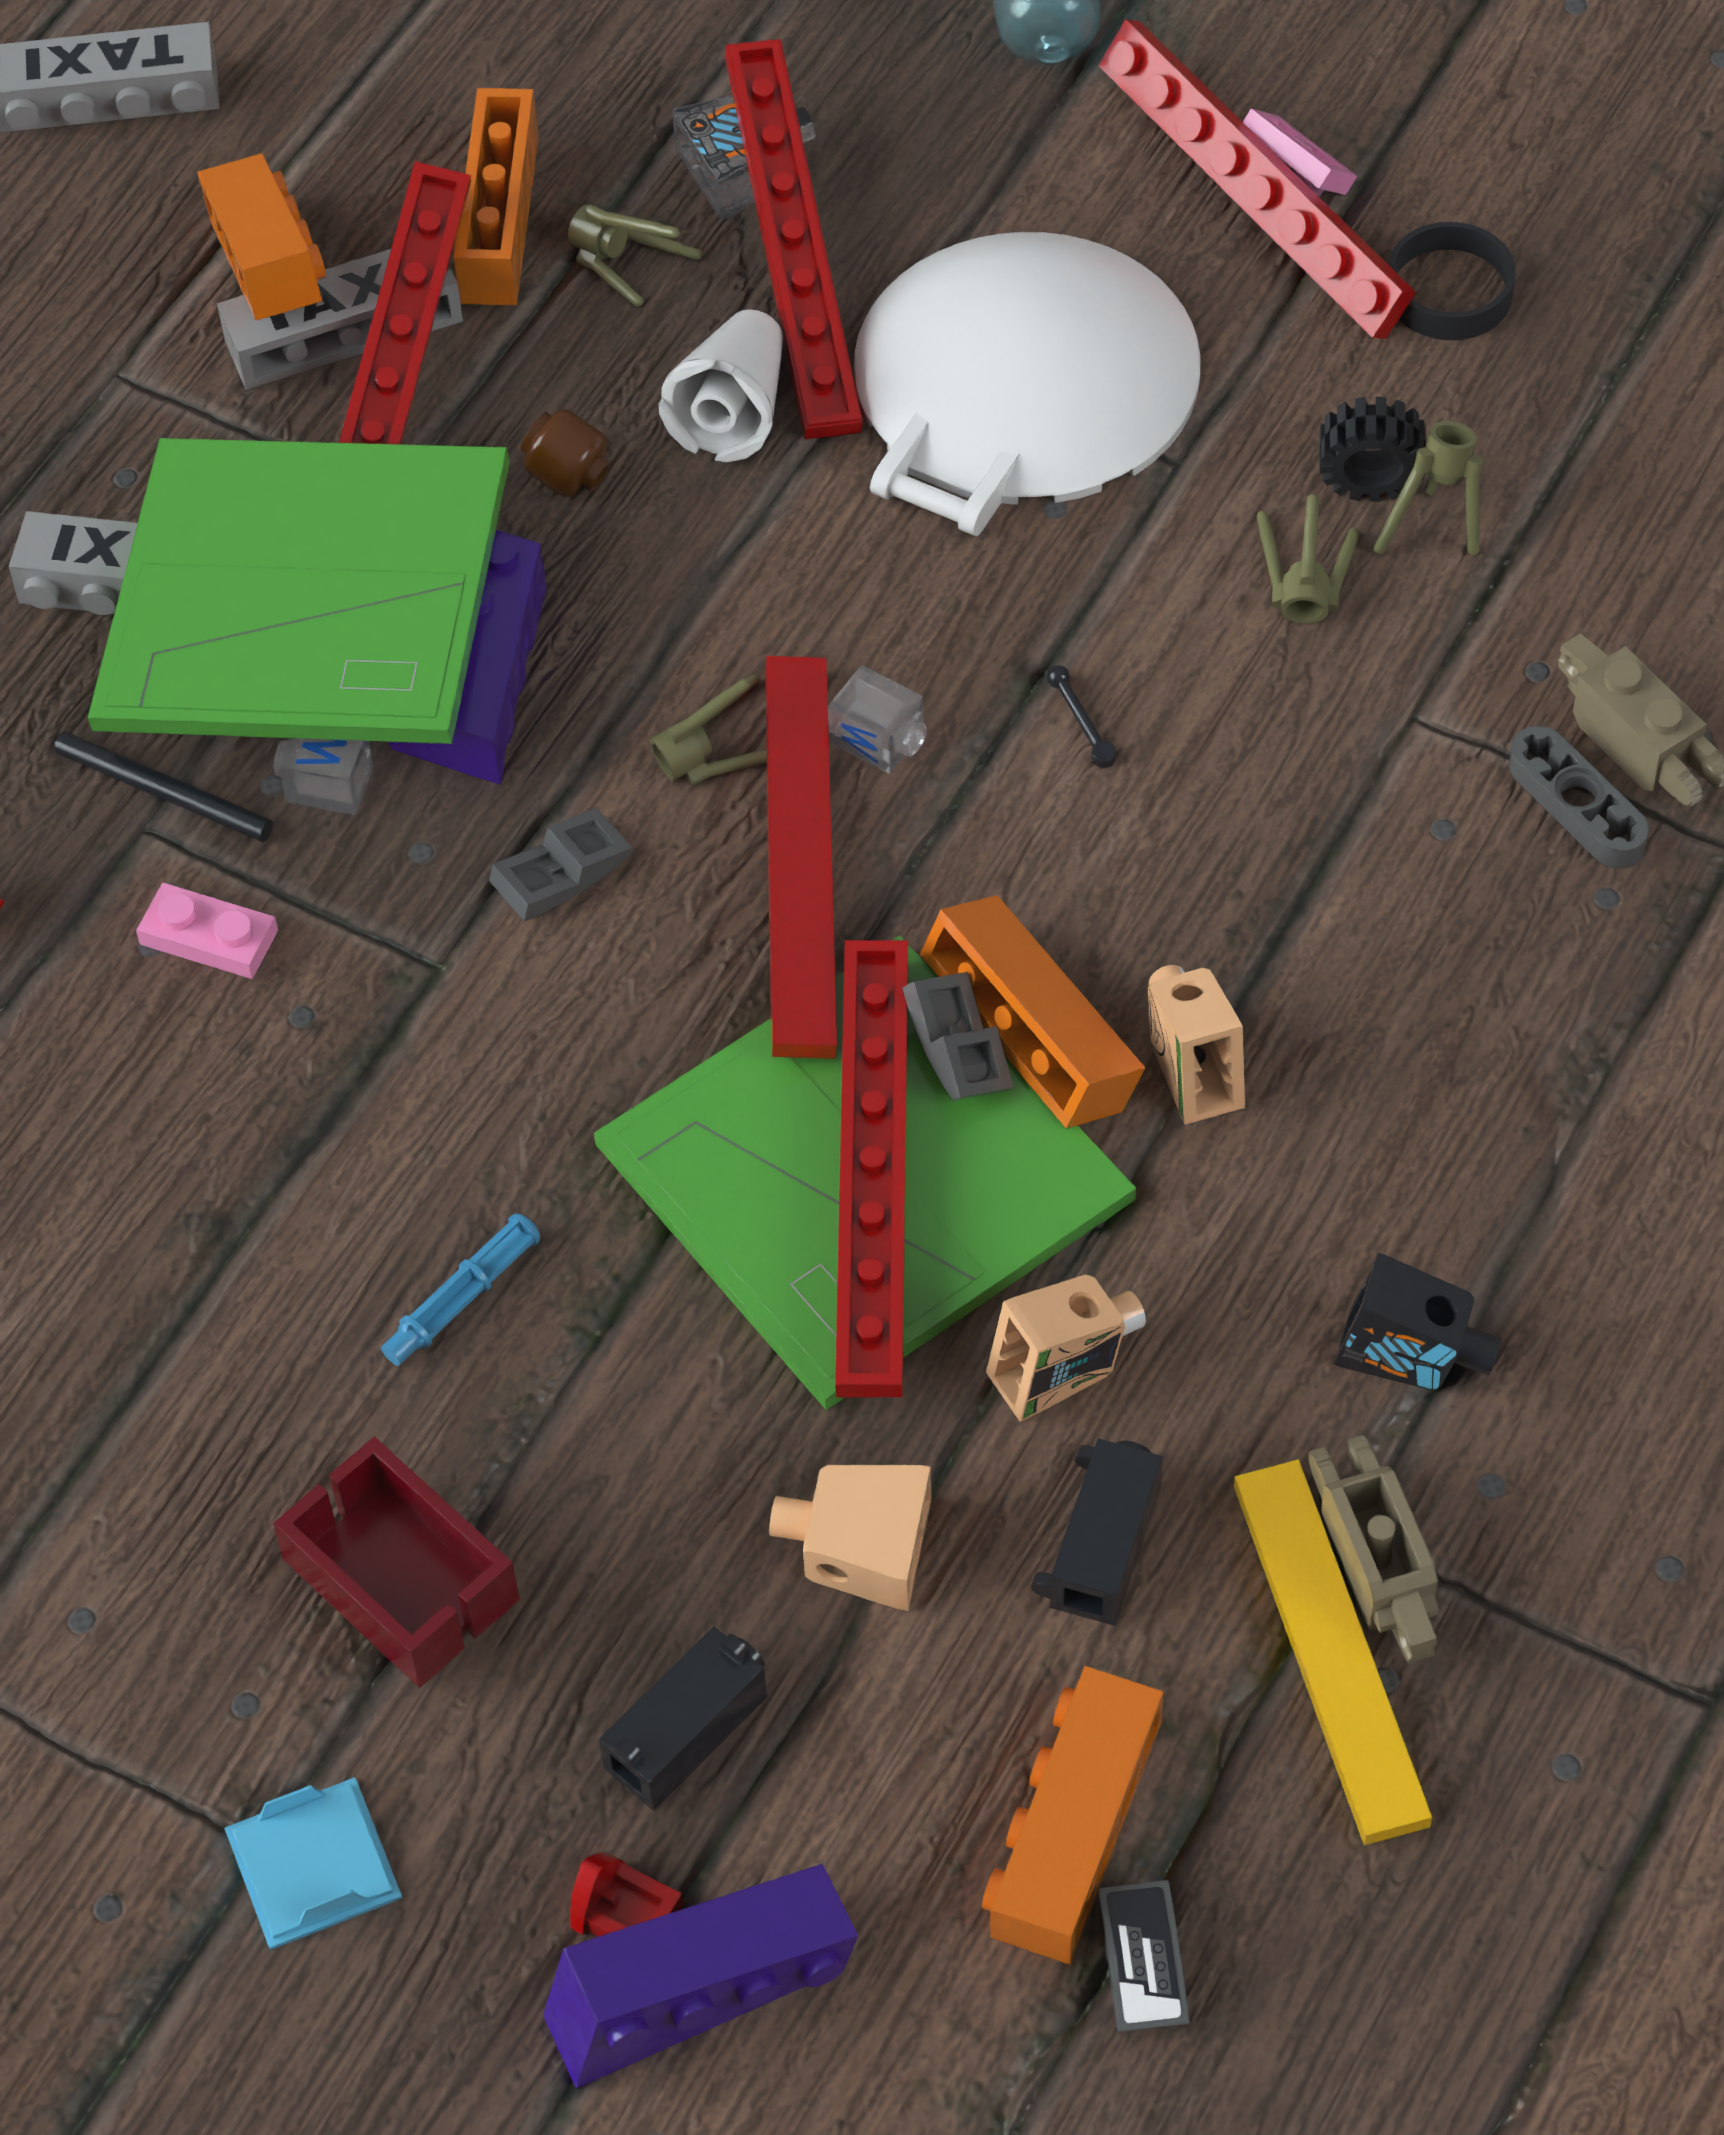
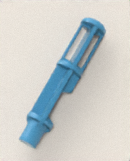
[381,1213,540,1366]

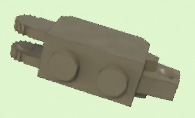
[1558,633,1724,807]
[1308,1435,1439,1664]

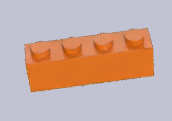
[453,88,539,305]
[197,153,326,321]
[920,895,1145,1129]
[982,1666,1164,1965]

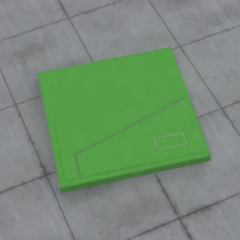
[88,438,510,744]
[594,935,1136,1410]

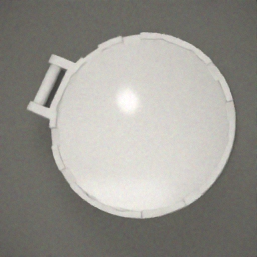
[854,232,1200,536]

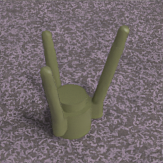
[568,204,702,307]
[1374,421,1484,555]
[1257,494,1360,624]
[649,675,767,786]

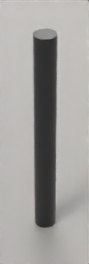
[54,731,273,842]

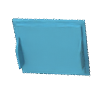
[225,1777,402,1950]

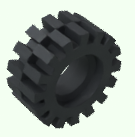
[1319,396,1426,502]

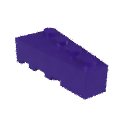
[390,530,546,785]
[543,1863,858,2089]

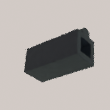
[1031,1438,1163,1626]
[599,1626,767,1811]

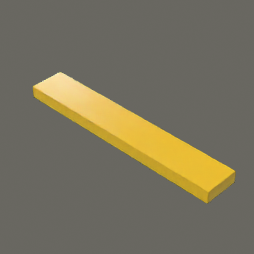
[1234,1459,1432,1846]

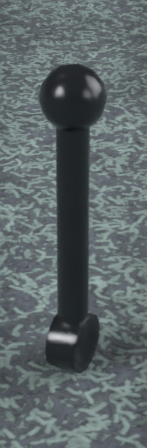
[1046,665,1116,768]

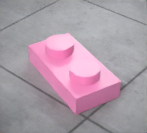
[1243,109,1357,196]
[136,882,278,979]

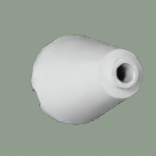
[659,310,783,462]

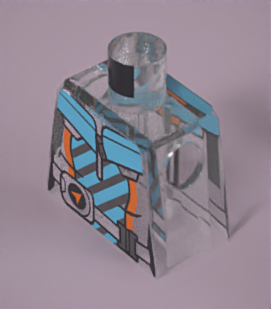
[672,95,815,220]

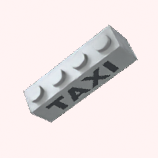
[0,22,220,133]
[217,249,463,390]
[9,511,138,615]

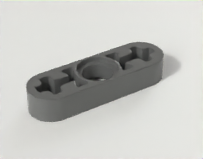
[1509,726,1649,868]

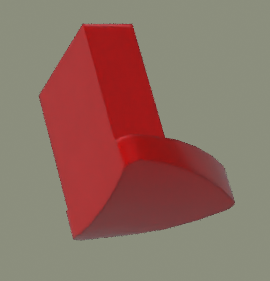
[570,1852,684,1937]

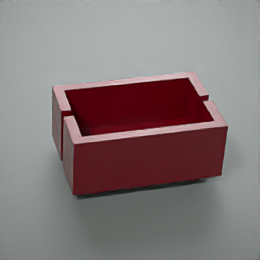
[273,1436,520,1688]

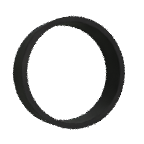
[1389,222,1515,340]

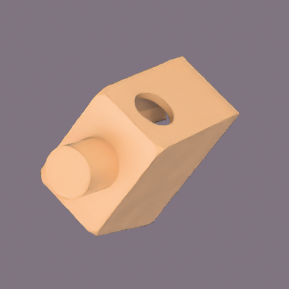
[769,1465,932,1611]

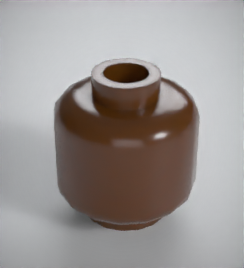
[520,409,611,497]

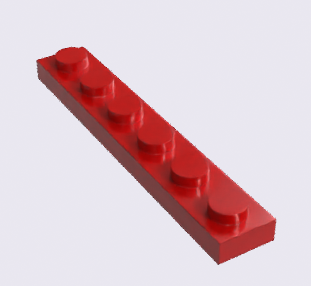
[339,161,471,445]

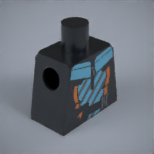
[1334,1253,1502,1390]

